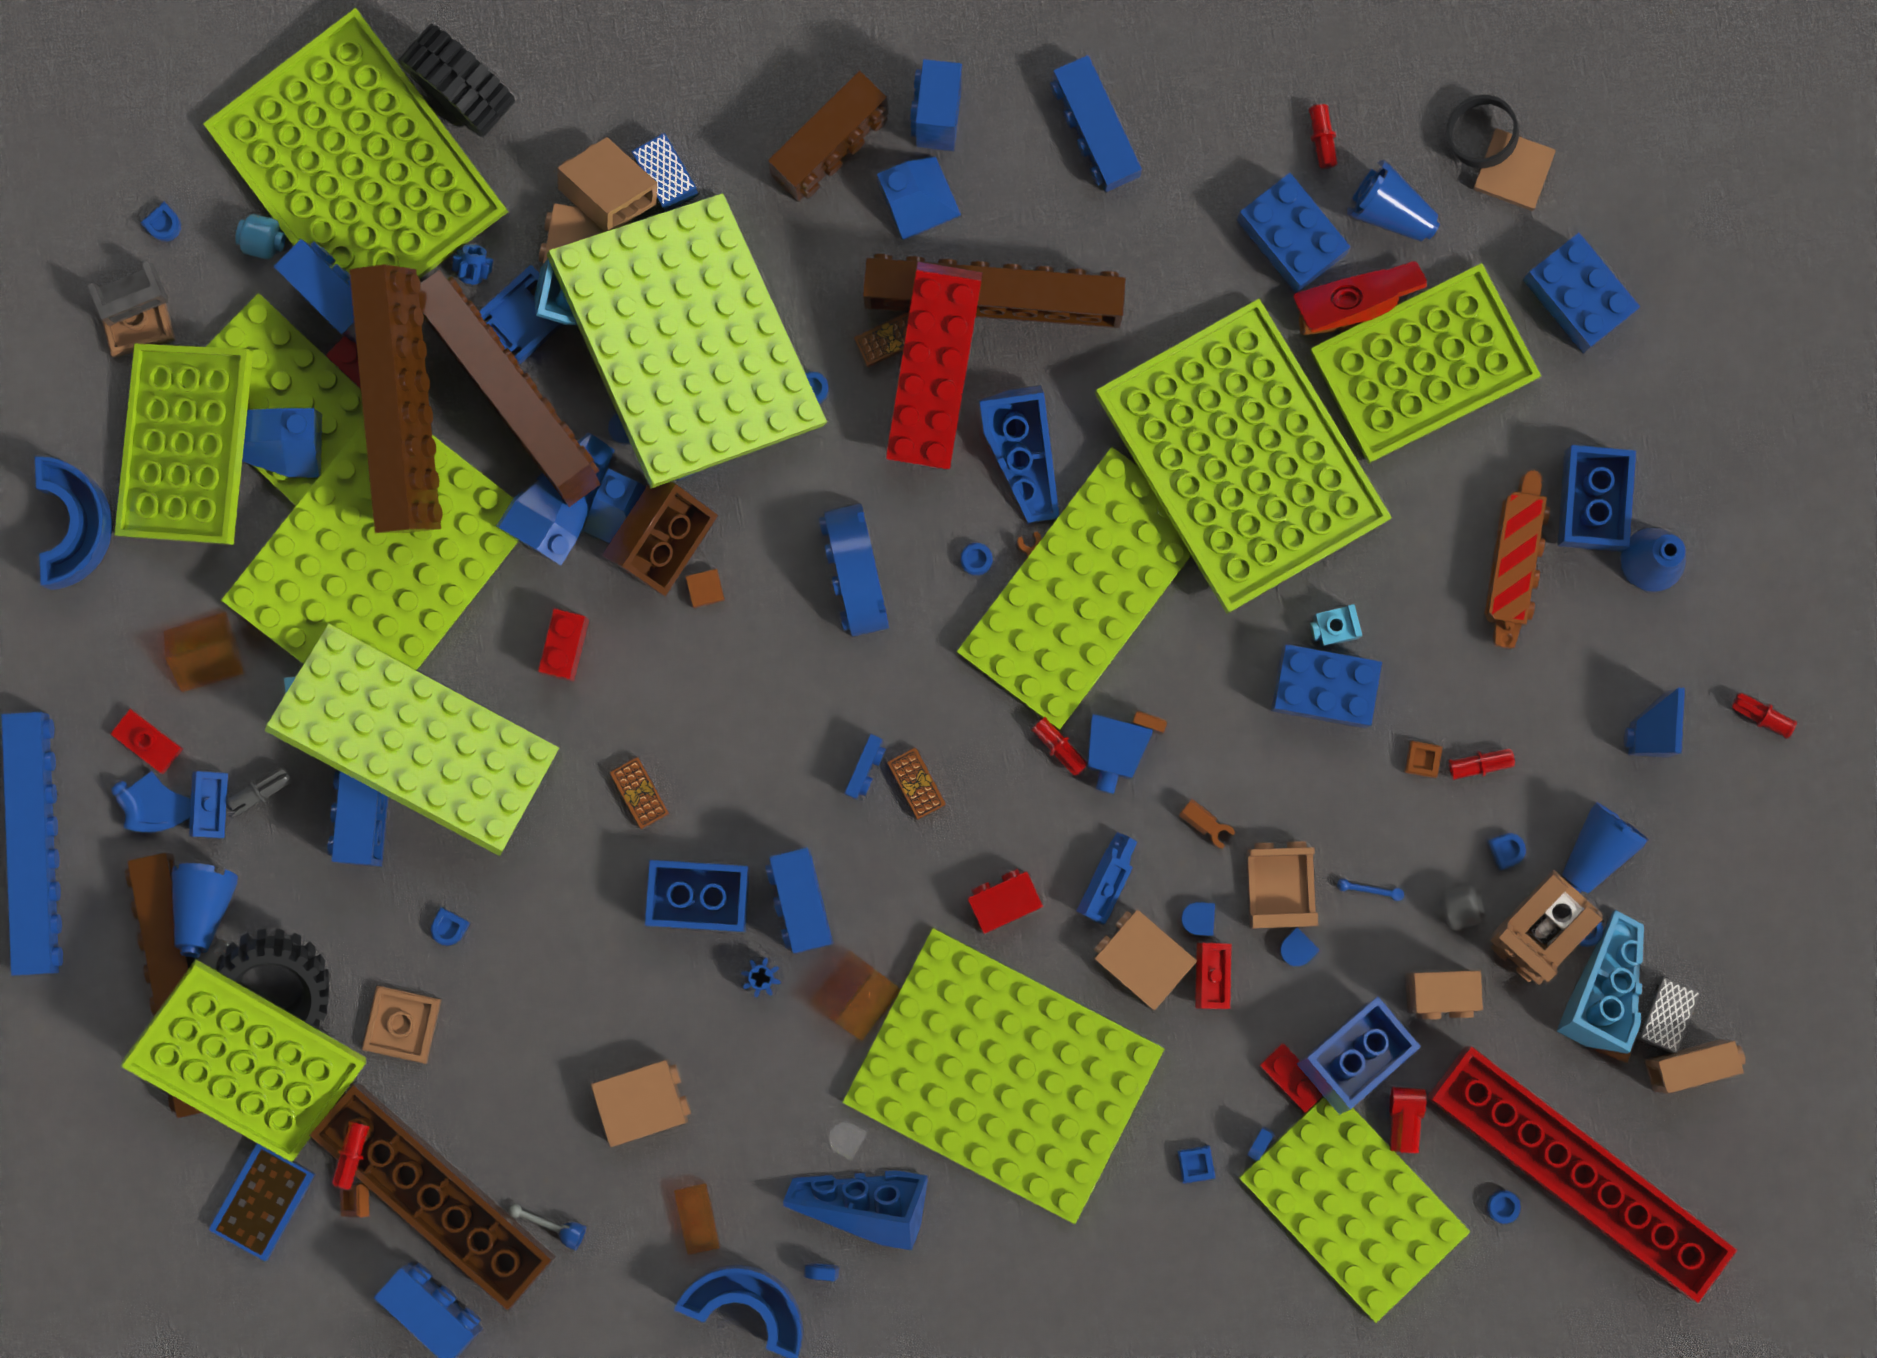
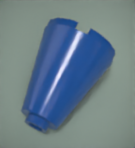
[1347,160,1440,242]
[1620,528,1686,592]
[1562,802,1648,893]
[172,863,239,958]

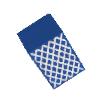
[631,133,698,212]

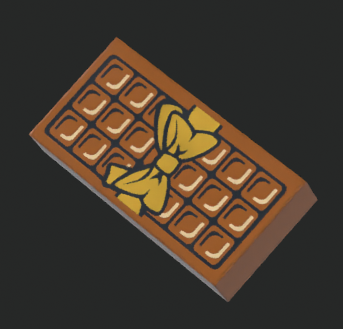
[854,311,910,368]
[887,747,946,820]
[609,757,670,830]

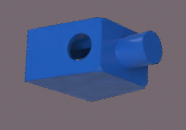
[1087,714,1153,794]

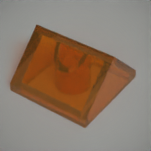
[164,612,245,693]
[810,950,901,1041]

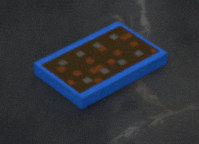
[208,1143,316,1262]

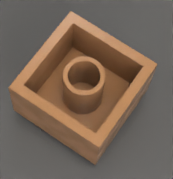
[1405,971,1483,1019]

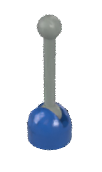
[509,1204,586,1251]

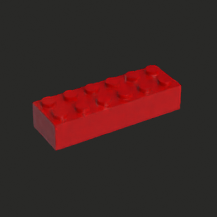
[886,262,982,470]

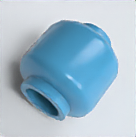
[235,214,286,259]

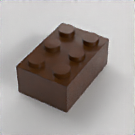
[602,482,718,597]

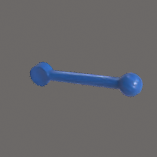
[1337,878,1404,901]

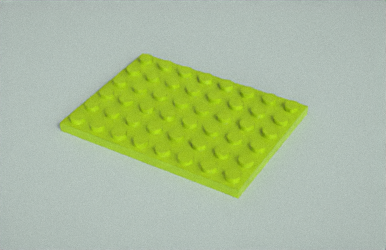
[203,8,509,279]
[547,193,827,488]
[1094,299,1392,614]
[221,421,519,671]
[842,928,1165,1224]

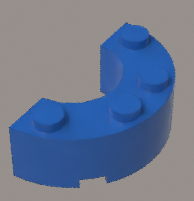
[35,457,112,590]
[819,503,890,637]
[674,1265,803,1358]

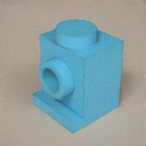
[1310,604,1362,648]

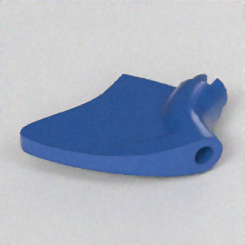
[111,771,191,833]

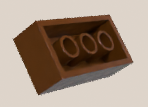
[768,71,888,202]

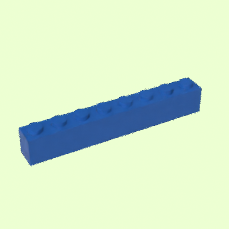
[1,712,63,976]

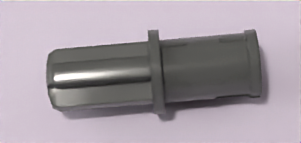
[227,767,292,815]

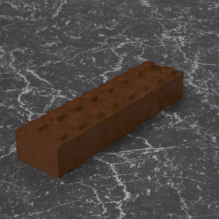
[863,254,1126,328]
[349,264,443,533]
[419,270,600,507]
[309,1084,556,1311]

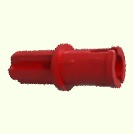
[1308,104,1338,169]
[1732,693,1797,739]
[1031,717,1087,776]
[1448,749,1515,780]
[332,1121,370,1189]

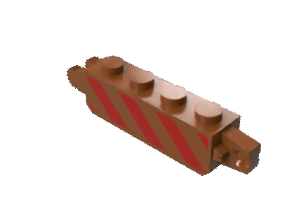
[1484,469,1550,649]

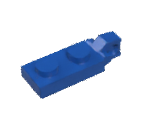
[1077,832,1137,925]

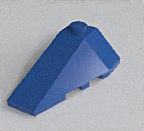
[979,385,1060,523]
[242,408,322,478]
[496,432,615,565]
[783,1170,928,1251]

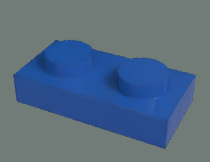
[844,734,886,800]
[189,771,228,838]

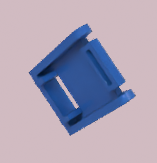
[479,265,564,364]

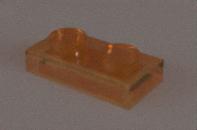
[674,1182,721,1255]

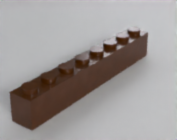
[125,852,203,1118]

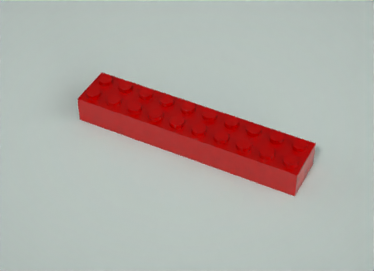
[1427,1046,1738,1303]

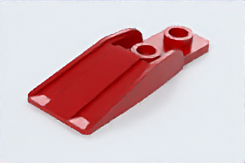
[1293,261,1427,332]

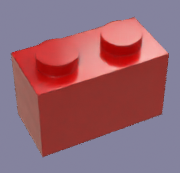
[538,609,589,682]
[967,868,1043,934]

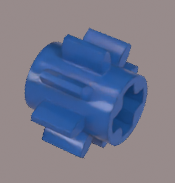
[452,244,493,285]
[741,958,782,998]

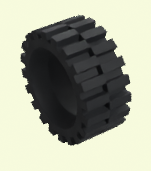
[398,23,516,138]
[214,929,329,1030]

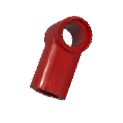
[1389,1086,1427,1153]

